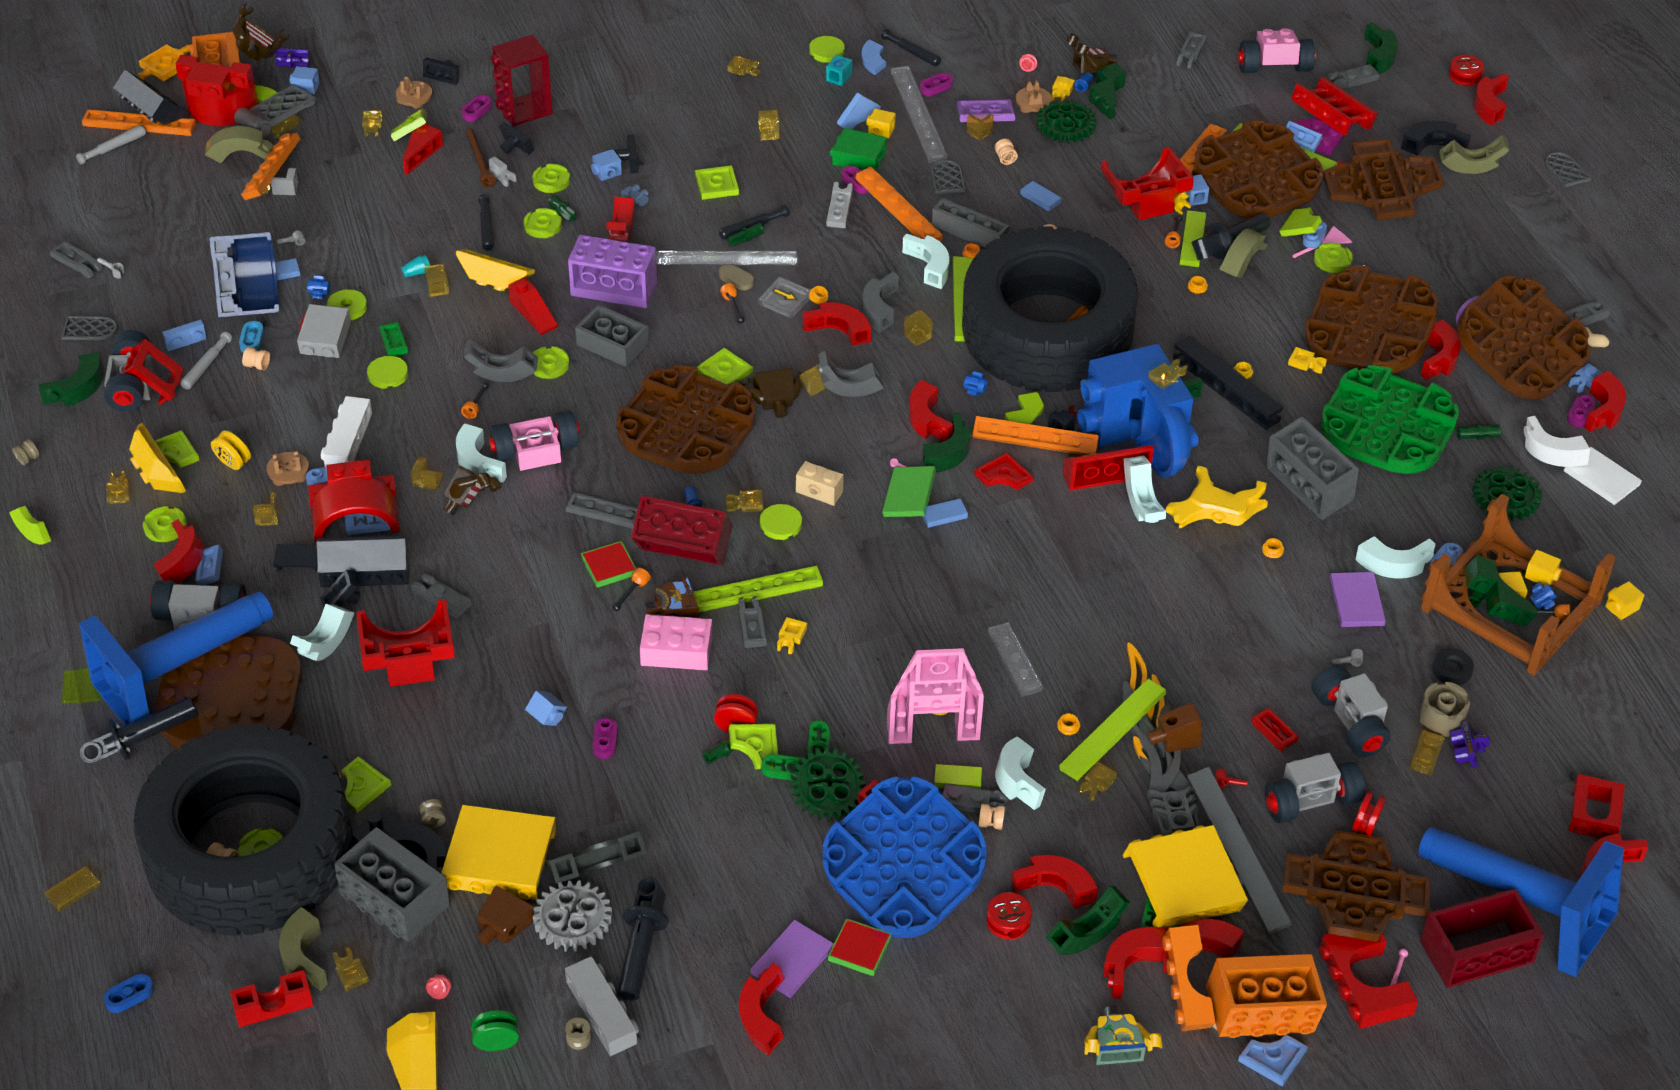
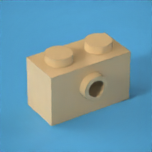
[796,461,843,506]

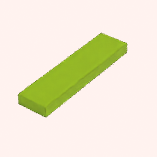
[1179,210,1206,267]

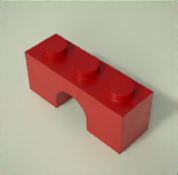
[230,970,313,1028]

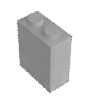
[297,304,351,358]

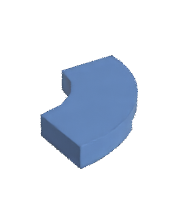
[862,39,886,75]

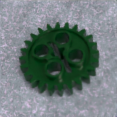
[1036,99,1097,144]
[1472,465,1543,521]
[790,747,866,822]

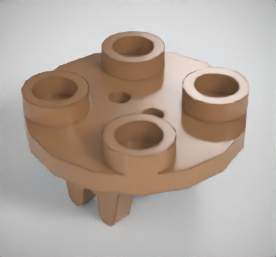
[396,76,433,109]
[1016,81,1052,113]
[266,451,309,486]

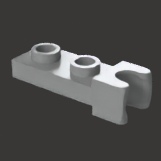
[827,182,853,228]

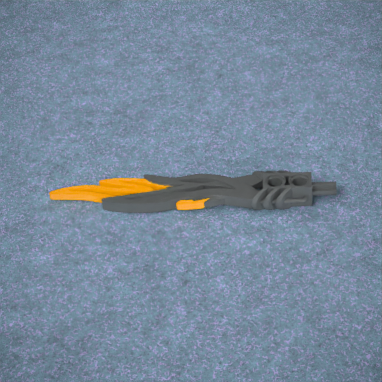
[1122,642,1200,835]

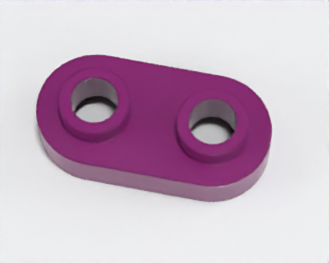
[920,73,953,97]
[461,94,492,122]
[841,166,869,194]
[1567,395,1596,428]
[592,718,618,759]

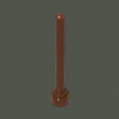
[466,128,496,188]

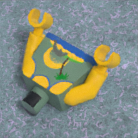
[1084,1005,1162,1065]

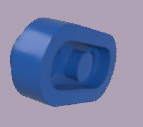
[104,974,154,1013]

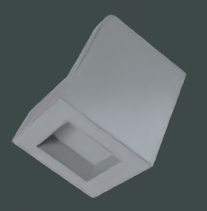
[271,168,299,195]

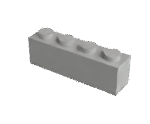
[565,956,639,1056]

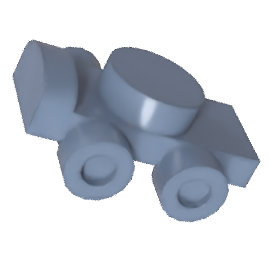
[622,184,649,207]

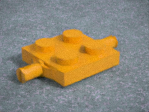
[138,44,190,81]

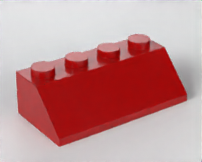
[1063,445,1154,491]

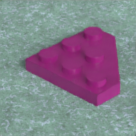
[1285,118,1353,156]

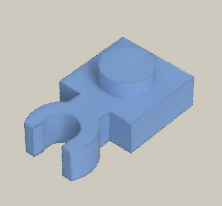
[1569,363,1603,393]

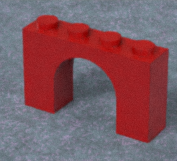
[1318,933,1418,1029]

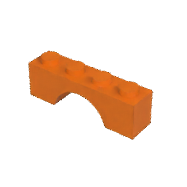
[1162,925,1215,1031]

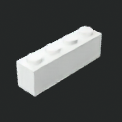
[321,396,372,467]

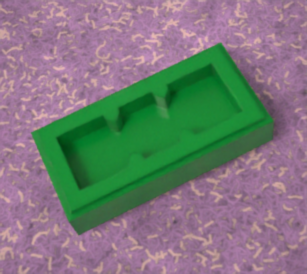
[379,322,408,356]

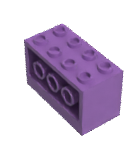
[568,235,657,308]

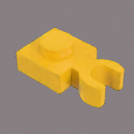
[1052,76,1075,102]
[1174,192,1191,215]
[1288,347,1327,374]
[777,617,807,654]

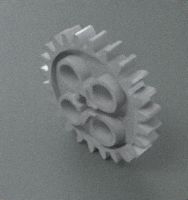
[533,880,612,952]

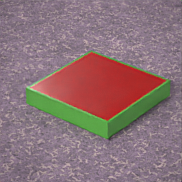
[581,541,636,588]
[828,918,892,976]

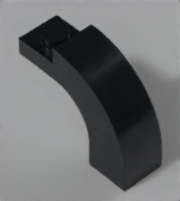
[1401,121,1471,156]
[388,821,447,873]

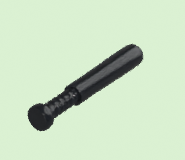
[881,29,941,66]
[478,194,494,251]
[719,205,790,240]

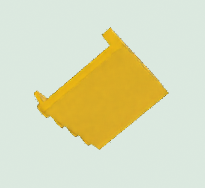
[441,805,556,900]
[1123,825,1248,929]

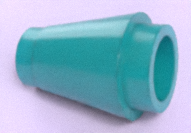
[401,255,431,278]

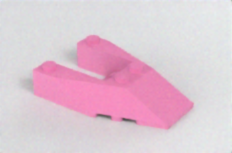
[887,648,984,744]

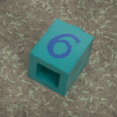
[826,55,852,86]

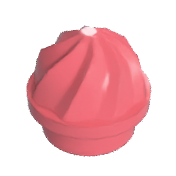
[1019,54,1037,72]
[426,974,451,999]

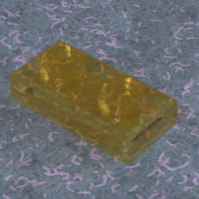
[1410,730,1445,776]

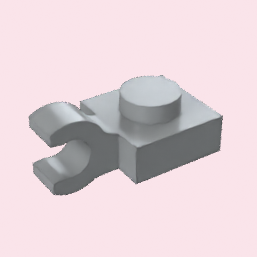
[489,156,516,187]

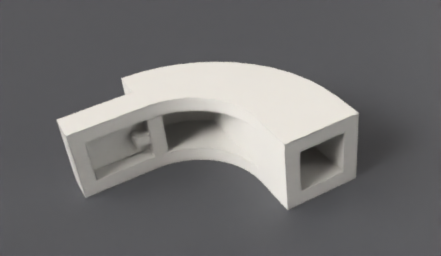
[1524,416,1590,467]

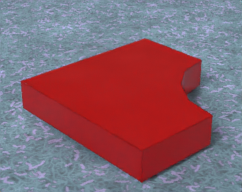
[974,453,1033,490]

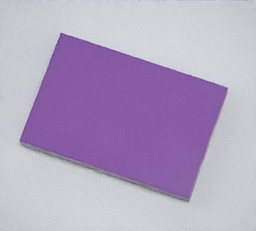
[957,99,1015,122]
[1330,572,1386,627]
[751,920,834,998]

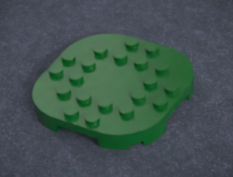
[1320,365,1459,474]

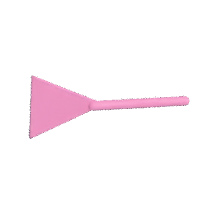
[1293,226,1352,258]

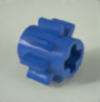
[307,275,330,299]
[964,371,988,397]
[1529,582,1557,610]

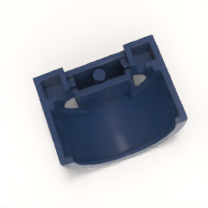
[209,232,279,317]

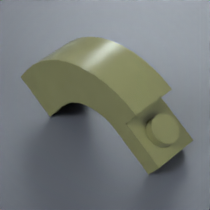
[205,126,274,163]
[1439,135,1510,174]
[1220,228,1268,278]
[279,907,328,991]

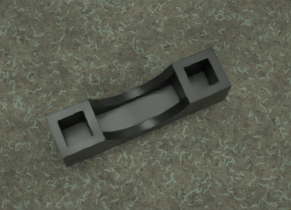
[545,831,647,884]

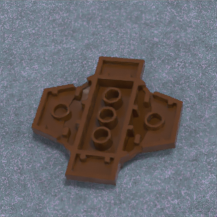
[1323,138,1444,220]
[1282,830,1430,942]

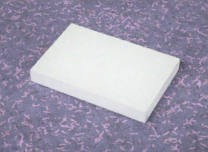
[1564,447,1642,505]

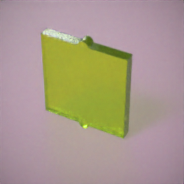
[61,668,101,704]

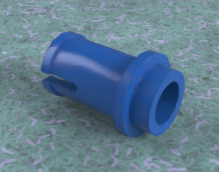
[1074,73,1093,92]
[683,486,702,507]

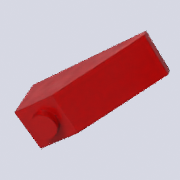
[403,123,443,175]
[508,277,558,335]

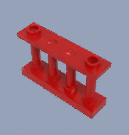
[1291,77,1377,136]

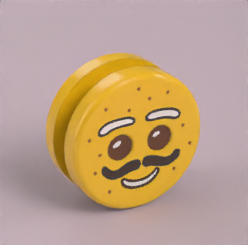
[211,430,251,470]

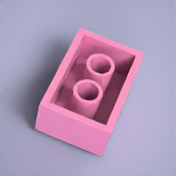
[640,614,713,670]

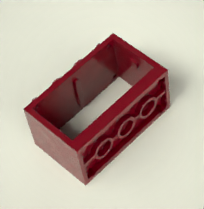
[491,35,553,127]
[631,496,733,566]
[1420,889,1544,988]

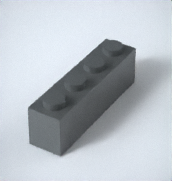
[932,198,1009,248]

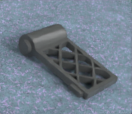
[234,84,316,138]

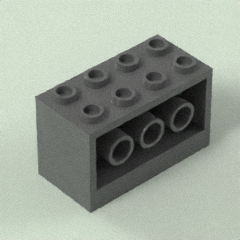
[1266,417,1359,520]
[334,827,450,943]

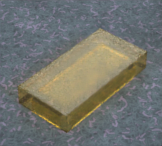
[44,866,100,912]

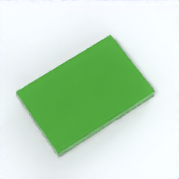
[882,466,936,517]

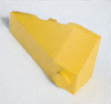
[387,1012,438,1090]

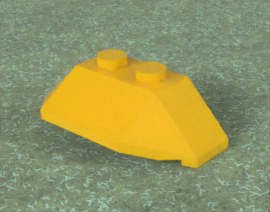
[456,249,535,291]
[129,423,186,493]

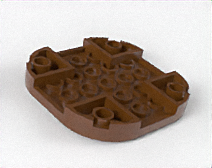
[1194,120,1323,218]
[1305,266,1438,373]
[1457,275,1591,400]
[616,365,756,474]
[155,636,302,749]

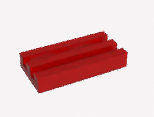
[1251,708,1299,752]

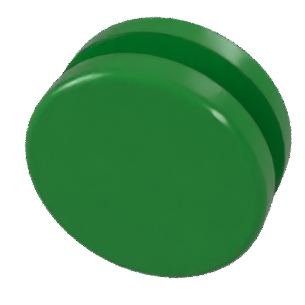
[471,1010,519,1051]

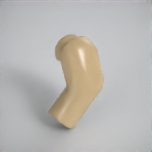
[1585,327,1609,348]

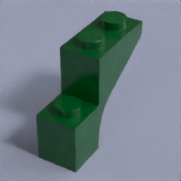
[1089,62,1126,120]
[1465,555,1538,627]

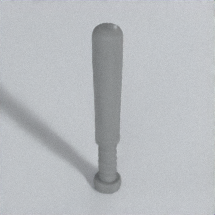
[76,125,146,164]
[180,332,232,389]

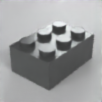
[575,304,649,367]

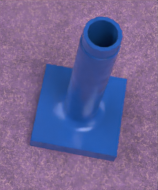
[79,591,273,735]
[1418,826,1624,977]

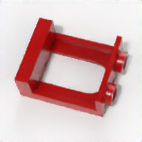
[121,339,184,405]
[1568,774,1625,838]

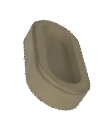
[719,264,754,291]

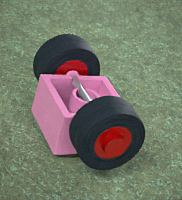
[1238,28,1316,73]
[489,410,580,471]

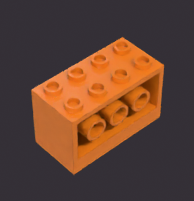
[189,32,241,91]
[1205,954,1327,1038]

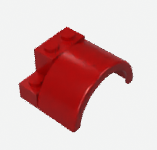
[175,55,258,126]
[1101,147,1194,220]
[308,460,400,543]
[356,599,455,687]

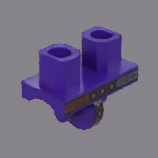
[276,47,309,68]
[1450,720,1490,767]

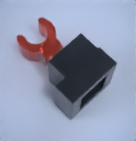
[1048,405,1077,431]

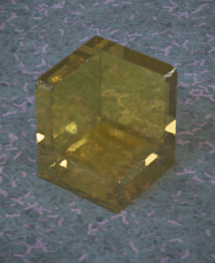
[758,109,779,140]
[966,114,994,140]
[424,264,449,297]
[904,310,933,346]
[799,365,826,396]
[411,457,443,491]
[253,492,278,526]

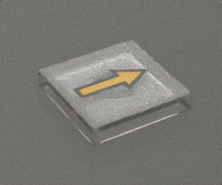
[758,277,810,318]

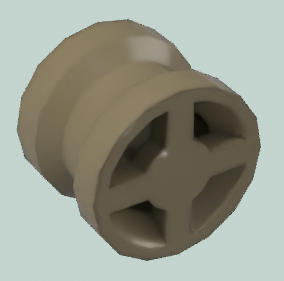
[13,439,39,466]
[419,799,446,829]
[565,1017,591,1050]

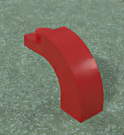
[1473,73,1509,126]
[606,197,636,242]
[802,302,871,346]
[1421,319,1461,381]
[1584,370,1626,432]
[909,380,953,441]
[154,519,204,585]
[1580,833,1648,877]
[1011,855,1098,909]
[1162,919,1244,976]
[1103,927,1166,999]
[739,963,785,1056]

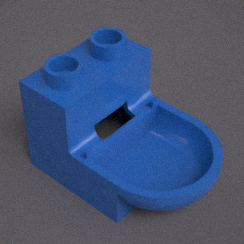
[1077,344,1198,478]

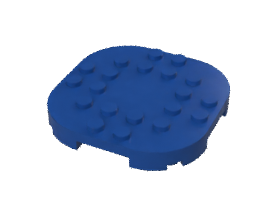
[822,776,987,938]

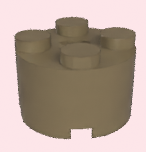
[1419,682,1470,737]

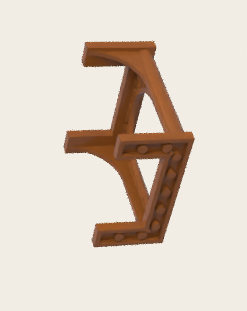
[1421,494,1616,676]

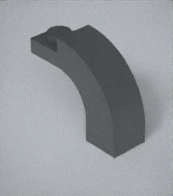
[862,272,899,333]
[464,339,538,382]
[818,351,884,397]

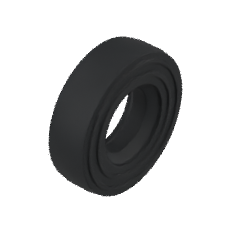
[1432,649,1474,685]

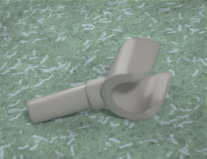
[277,230,306,246]
[97,257,124,278]
[1332,649,1363,667]

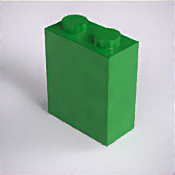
[830,128,887,171]

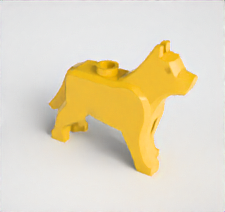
[1165,466,1268,528]

